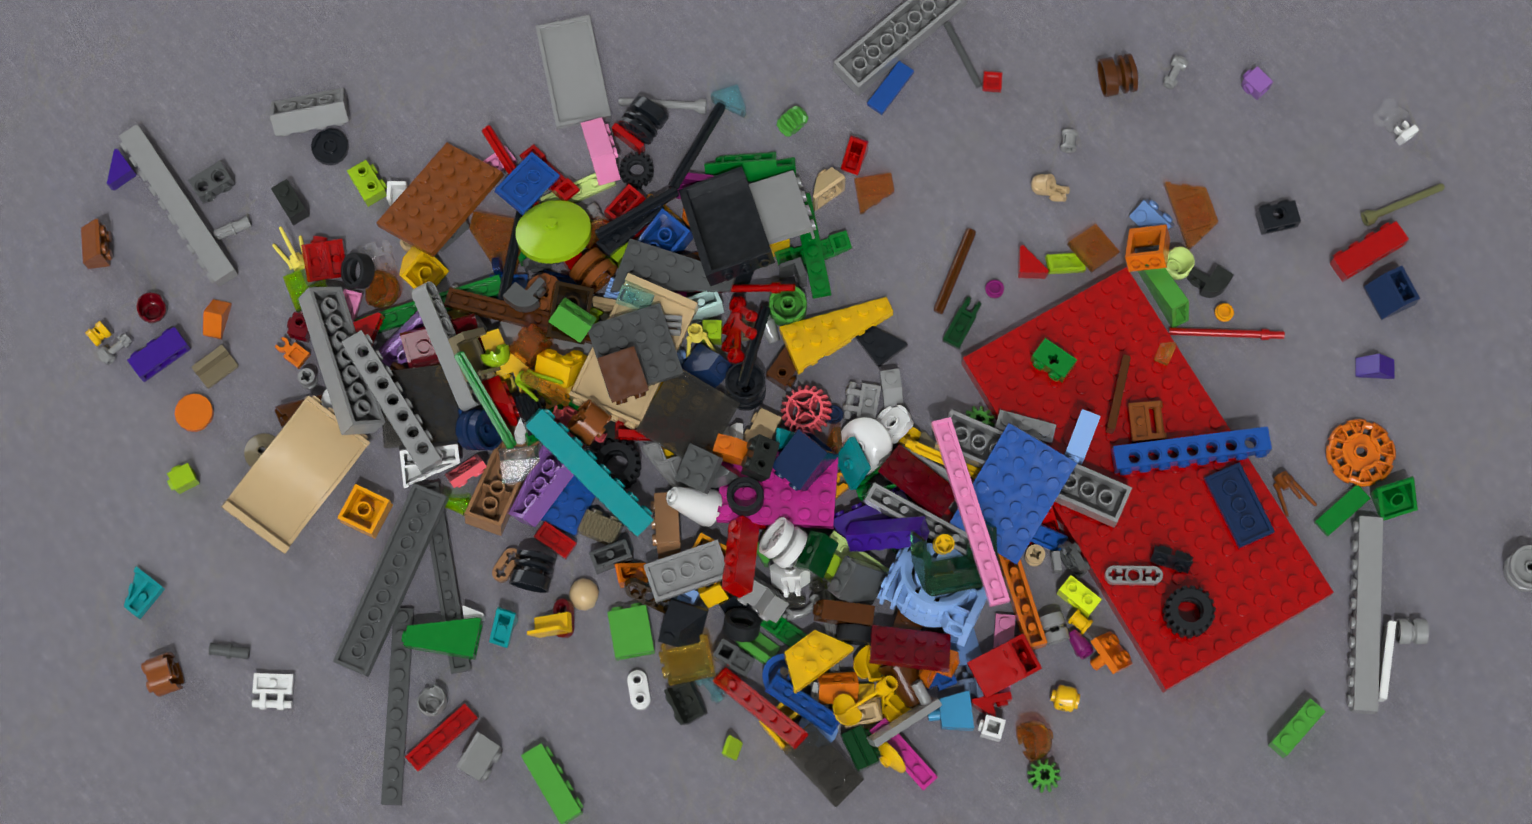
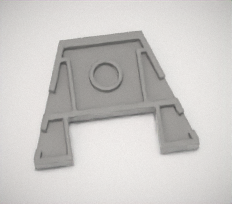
[641,425,713,488]

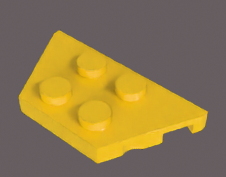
[784,630,854,694]

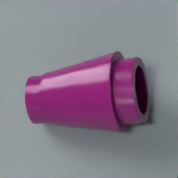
[1069,629,1094,660]

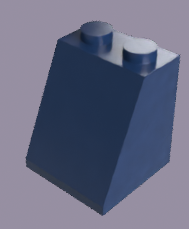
[773,429,839,491]

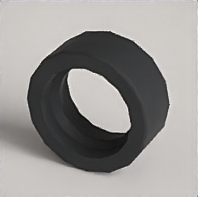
[341,253,375,289]
[726,477,764,516]
[723,608,761,642]
[837,624,872,645]

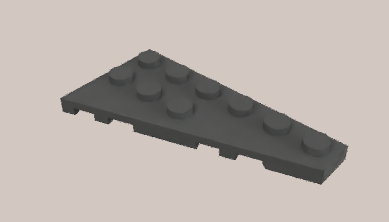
[610,239,736,293]

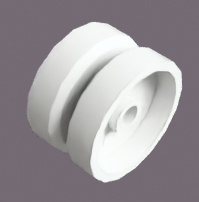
[759,517,807,568]

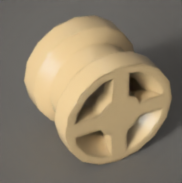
[1025,544,1045,567]

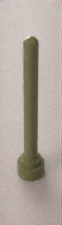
[1361,183,1445,226]

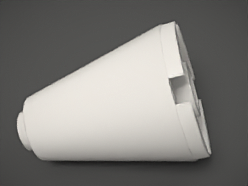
[666,487,722,527]

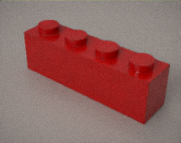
[1330,221,1409,282]
[722,515,760,598]

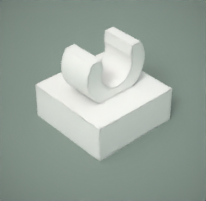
[1394,121,1419,146]

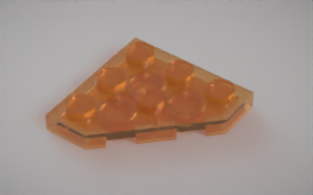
[469,211,521,274]

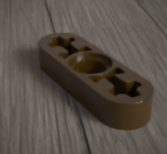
[624,578,671,614]

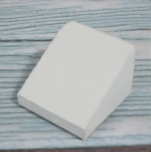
[462,606,486,621]

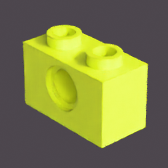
[1057,575,1102,618]

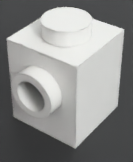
[978,715,1006,742]

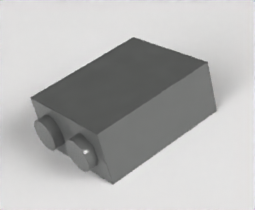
[827,555,888,605]

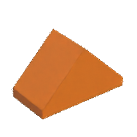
[203,299,232,339]
[615,563,649,589]

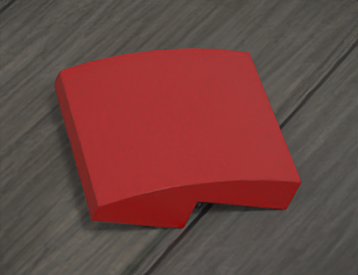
[301,239,345,282]

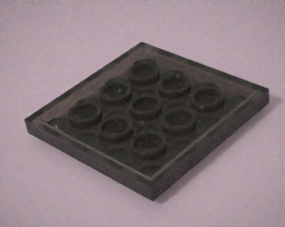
[379,365,459,449]
[635,369,740,459]

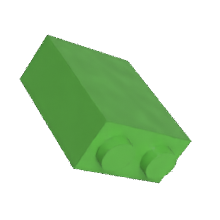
[607,603,655,661]

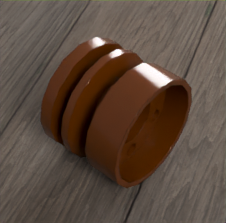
[1097,53,1138,97]

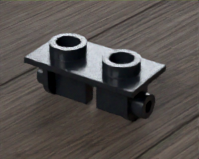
[1150,544,1193,574]

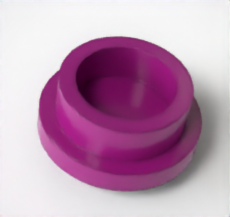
[985,280,1004,299]

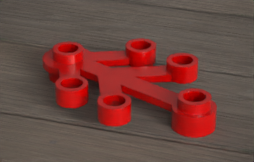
[721,296,758,364]

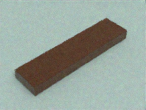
[1106,355,1131,434]

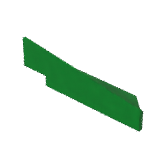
[704,152,796,182]

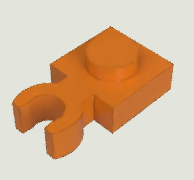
[275,337,311,369]

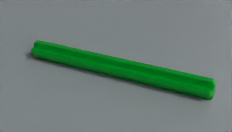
[454,351,517,449]

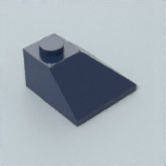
[680,343,733,395]

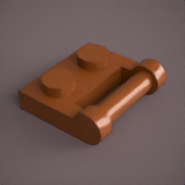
[1127,401,1167,443]

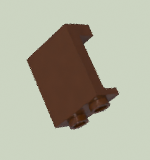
[597,346,649,405]

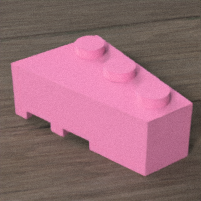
[581,117,621,186]

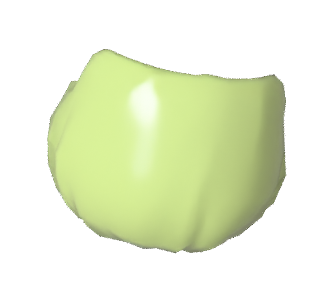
[1166,246,1195,280]

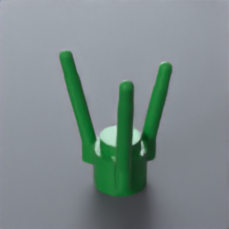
[856,464,896,501]

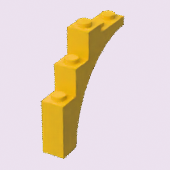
[481,329,574,409]

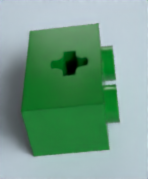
[1031,338,1077,383]

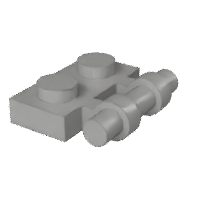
[842,382,881,420]

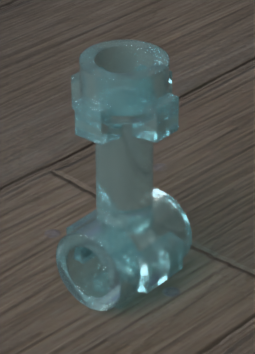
[693,668,725,704]

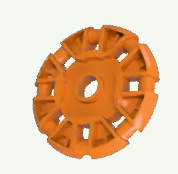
[1326,419,1396,487]

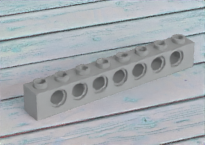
[341,330,443,475]

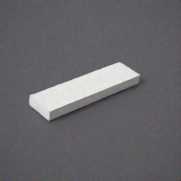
[1378,621,1396,702]

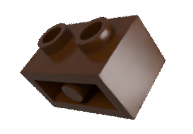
[766,346,798,391]

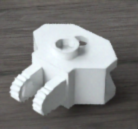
[770,558,810,597]

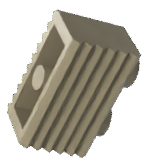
[577,508,623,545]

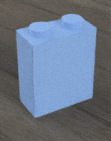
[1064,409,1101,465]

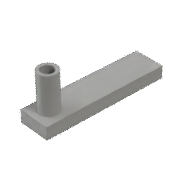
[867,679,942,747]

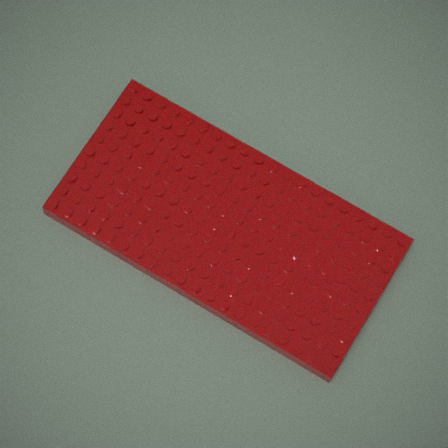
[962,267,1334,693]

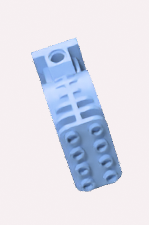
[877,543,987,647]

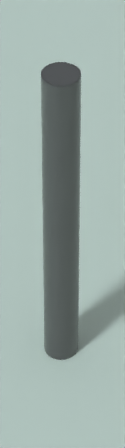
[944,22,983,88]

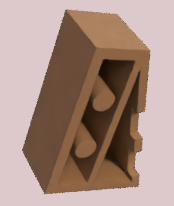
[651,492,681,559]

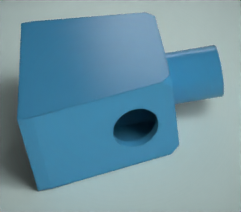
[928,691,974,731]

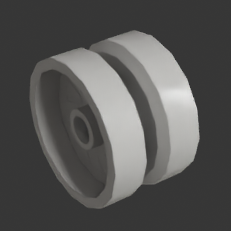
[1503,545,1532,592]

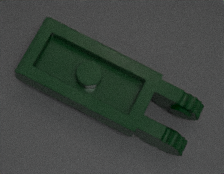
[942,297,982,350]

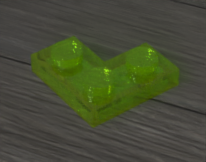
[283,270,328,312]

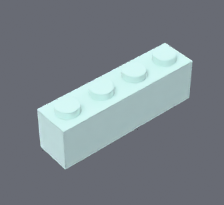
[688,291,724,325]

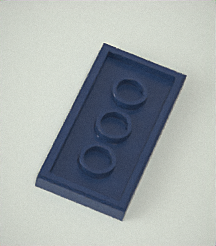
[1204,462,1275,549]

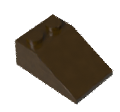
[546,281,594,345]

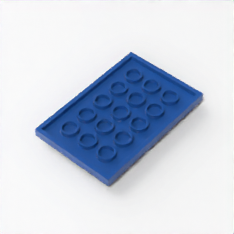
[950,422,1077,564]

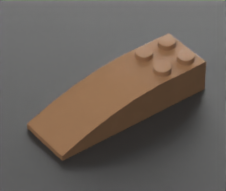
[464,419,540,536]

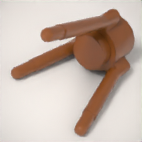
[1273,471,1317,517]

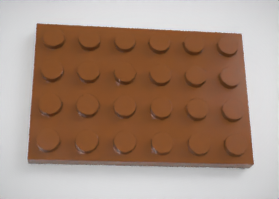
[376,143,504,257]

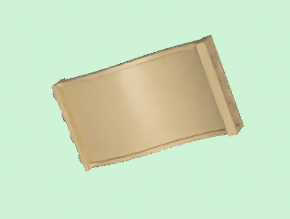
[569,273,699,430]
[221,395,370,554]

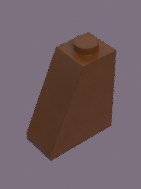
[813,599,875,626]

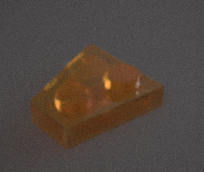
[854,173,894,215]

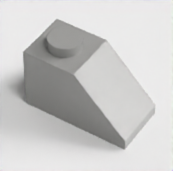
[879,369,904,409]

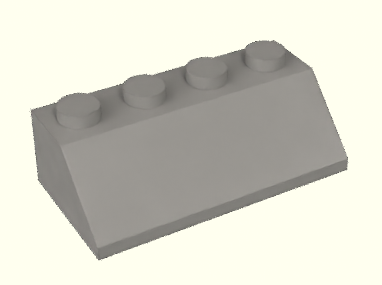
[270,87,349,137]

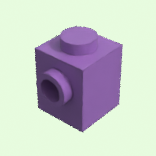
[1241,66,1273,100]

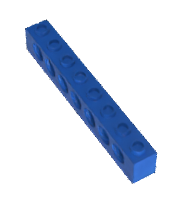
[1111,426,1272,475]

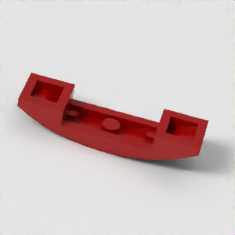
[519,144,580,201]

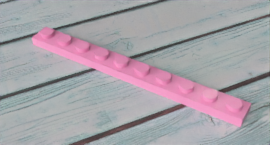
[931,417,1010,607]

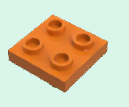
[1090,631,1133,674]

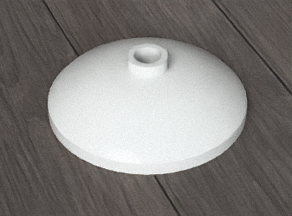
[837,417,893,475]

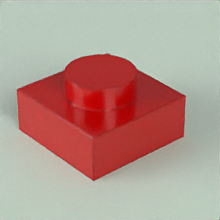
[983,71,1002,92]

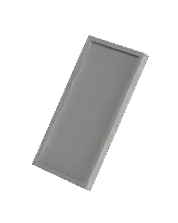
[536,15,611,129]

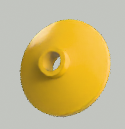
[878,742,906,773]

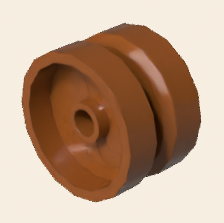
[569,247,618,294]

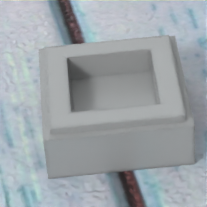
[1051,551,1062,574]

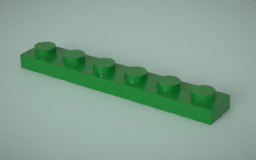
[799,193,831,299]

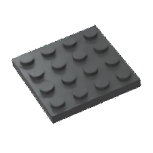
[588,303,684,398]

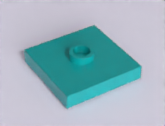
[838,436,871,490]

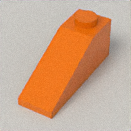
[713,433,748,466]

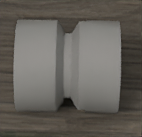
[1040,611,1070,646]
[1395,619,1429,644]

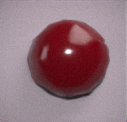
[136,292,166,323]

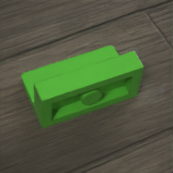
[549,297,597,343]
[735,626,780,665]

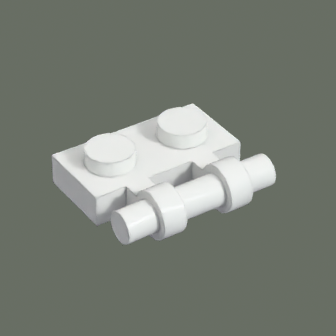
[252,673,295,710]

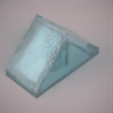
[711,85,746,118]
[615,284,655,310]

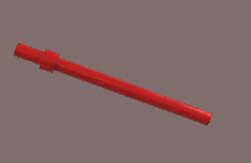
[687,282,795,294]
[1169,327,1285,340]

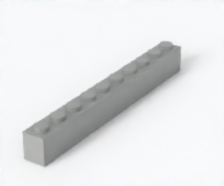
[119,124,238,287]
[1347,516,1383,715]

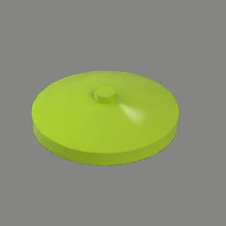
[516,200,592,264]

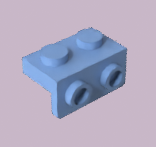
[1129,199,1175,230]

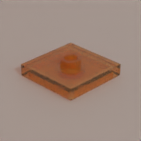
[1067,224,1120,273]

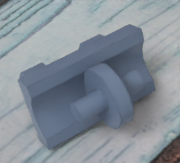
[958,665,984,700]

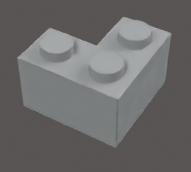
[737,576,789,623]

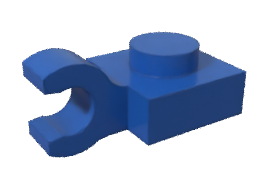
[925,673,958,691]

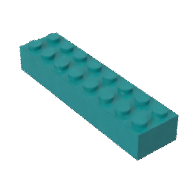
[524,408,654,537]

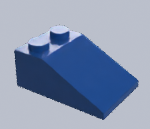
[637,208,693,254]

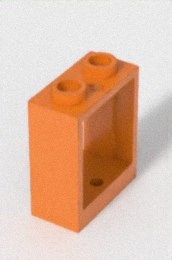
[1125,224,1170,272]

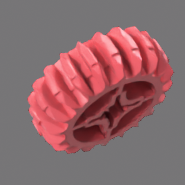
[781,385,832,435]

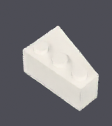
[399,441,460,488]

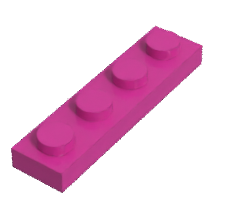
[870,718,938,791]

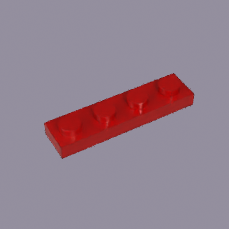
[405,703,478,772]

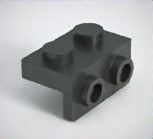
[664,678,708,725]

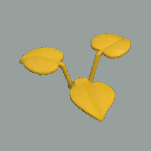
[833,645,911,726]

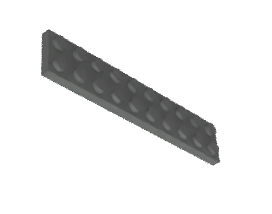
[333,483,449,677]

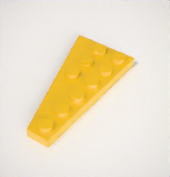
[779,297,893,375]

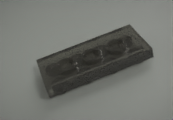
[781,722,864,807]

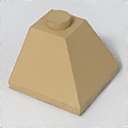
[813,167,845,211]

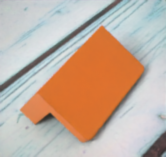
[817,672,859,704]

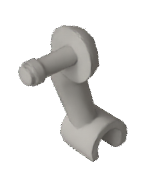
[782,593,823,621]

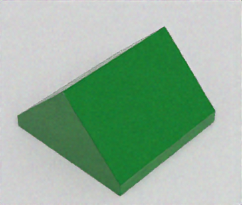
[1370,476,1418,521]

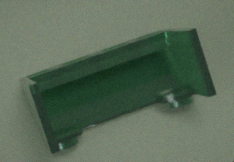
[910,519,998,596]

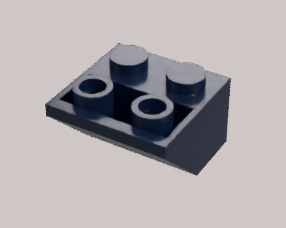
[1364,265,1420,320]

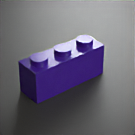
[127,327,191,382]

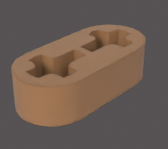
[492,548,519,583]

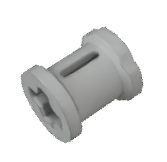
[1060,129,1078,153]
[297,368,318,390]

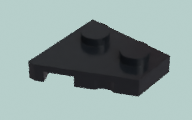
[855,326,908,368]

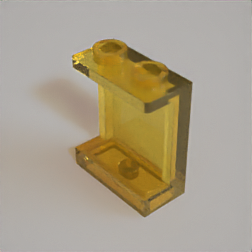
[659,634,716,686]

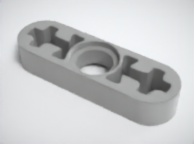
[1104,566,1163,586]

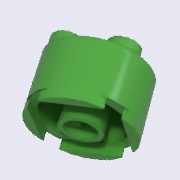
[769,286,807,326]

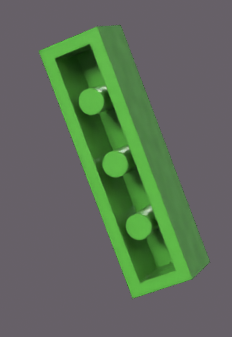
[521,743,583,824]

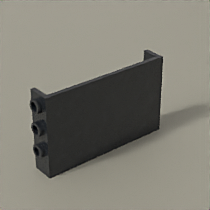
[678,166,775,287]

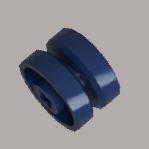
[456,408,502,450]

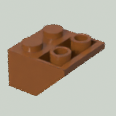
[81,219,113,269]

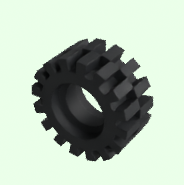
[620,152,654,189]

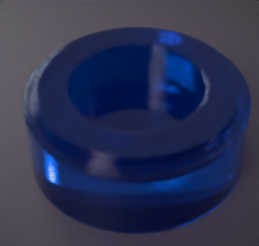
[491,256,503,275]

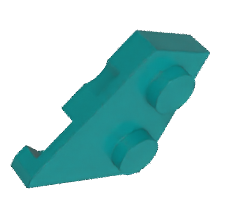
[123,566,165,619]

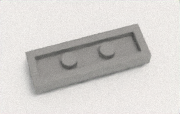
[995,410,1056,445]

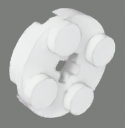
[876,405,914,444]

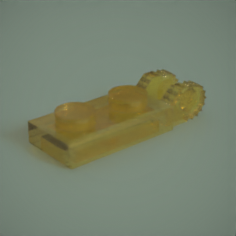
[520,371,571,406]

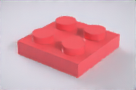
[444,454,487,488]

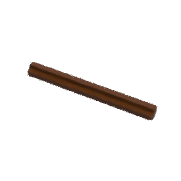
[934,228,976,314]

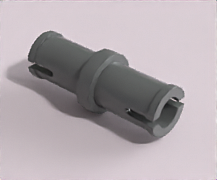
[208,642,250,660]

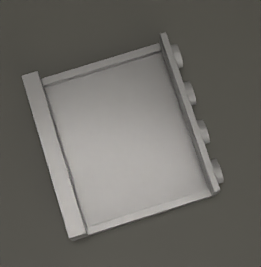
[749,170,817,245]

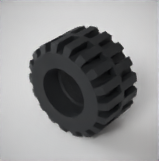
[594,439,641,489]
[1163,585,1216,639]

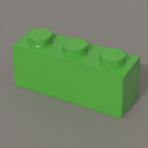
[1268,698,1326,758]

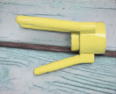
[272,226,305,272]
[686,323,717,358]

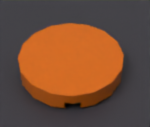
[174,394,214,432]

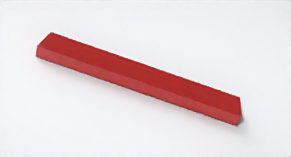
[712,667,808,749]

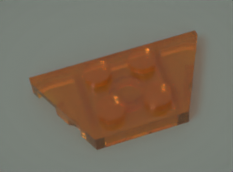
[1164,182,1219,250]

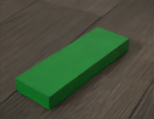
[1314,485,1371,537]

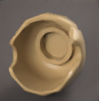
[569,578,599,611]

